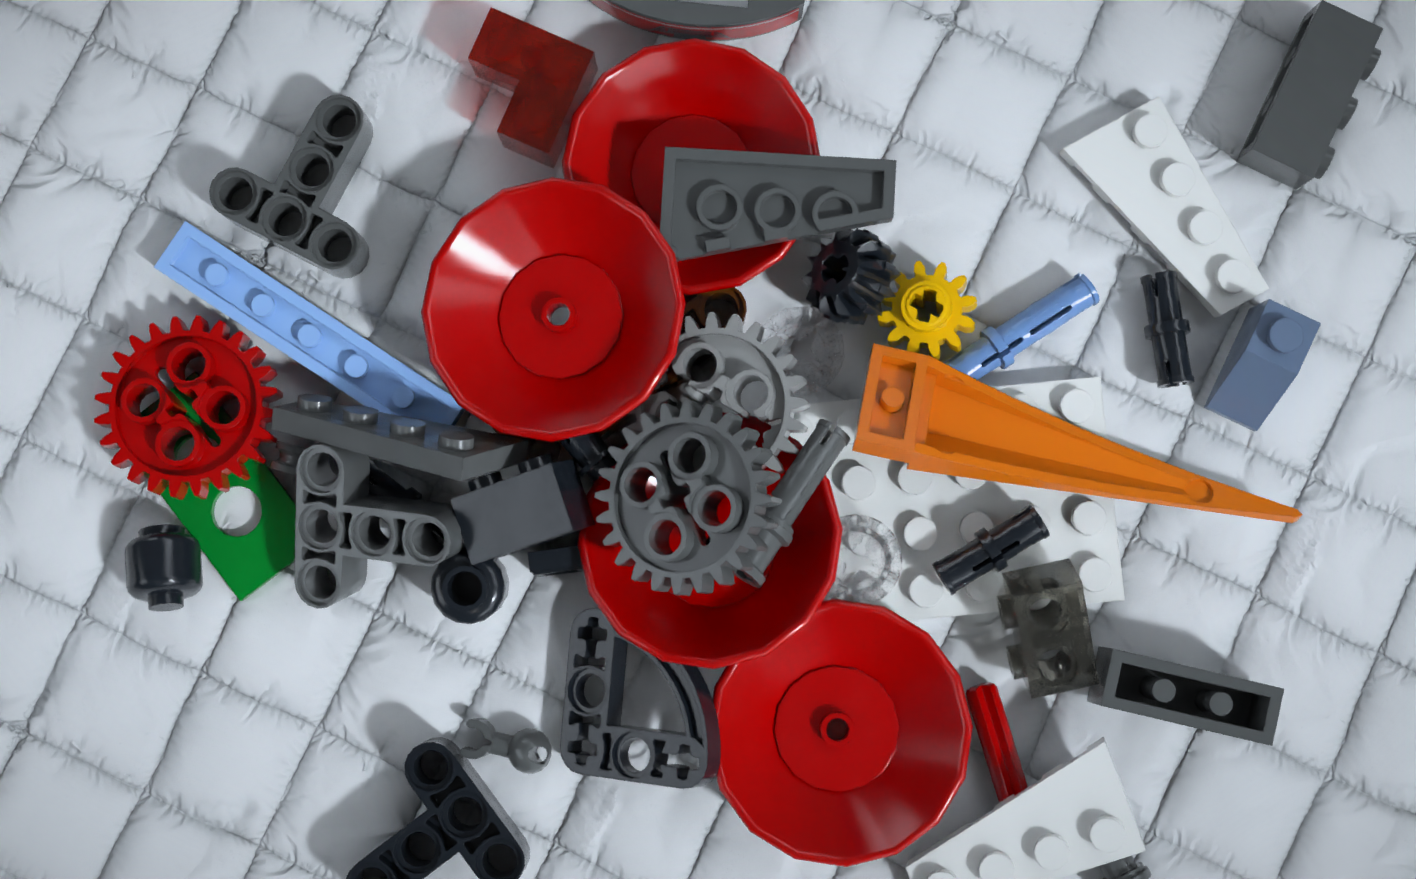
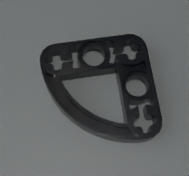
[560,608,721,789]

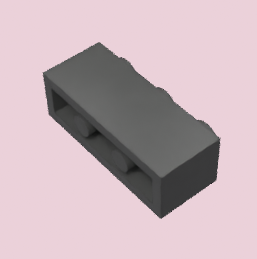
[1236,0,1383,190]
[1087,646,1284,746]

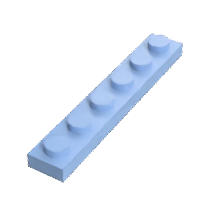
[154,221,465,426]

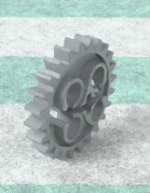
[628,312,810,502]

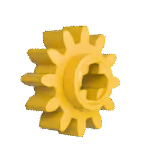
[877,261,977,360]

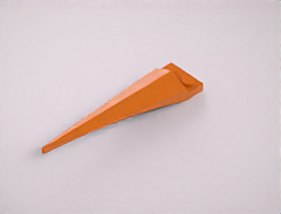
[852,343,1303,523]

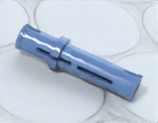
[942,272,1100,380]

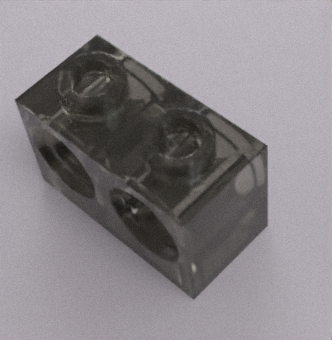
[996,558,1099,699]

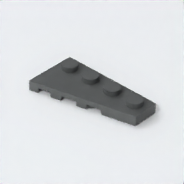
[271,394,529,481]

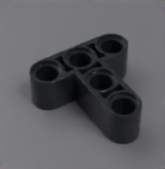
[346,737,530,879]

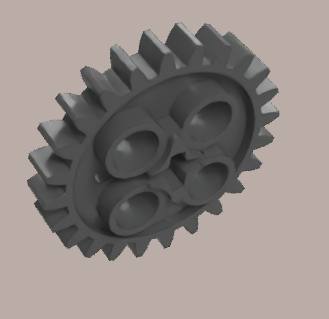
[594,400,782,596]

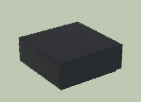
[527,546,583,577]

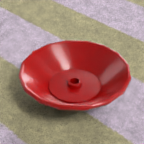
[562,38,820,295]
[421,177,686,442]
[577,412,843,669]
[712,598,973,867]

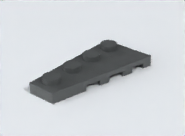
[660,147,897,262]

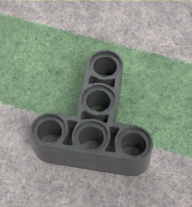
[209,95,373,279]
[294,443,466,609]

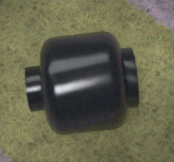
[125,524,203,611]
[430,549,509,624]

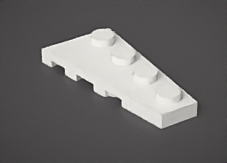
[1059,96,1269,318]
[906,737,1146,879]

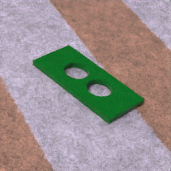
[140,372,296,601]

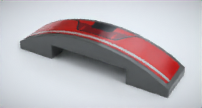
[589,0,805,41]

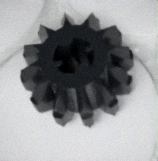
[802,228,901,325]

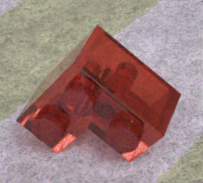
[468,7,598,169]

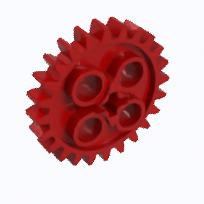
[94,315,283,500]

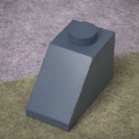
[1204,299,1321,431]

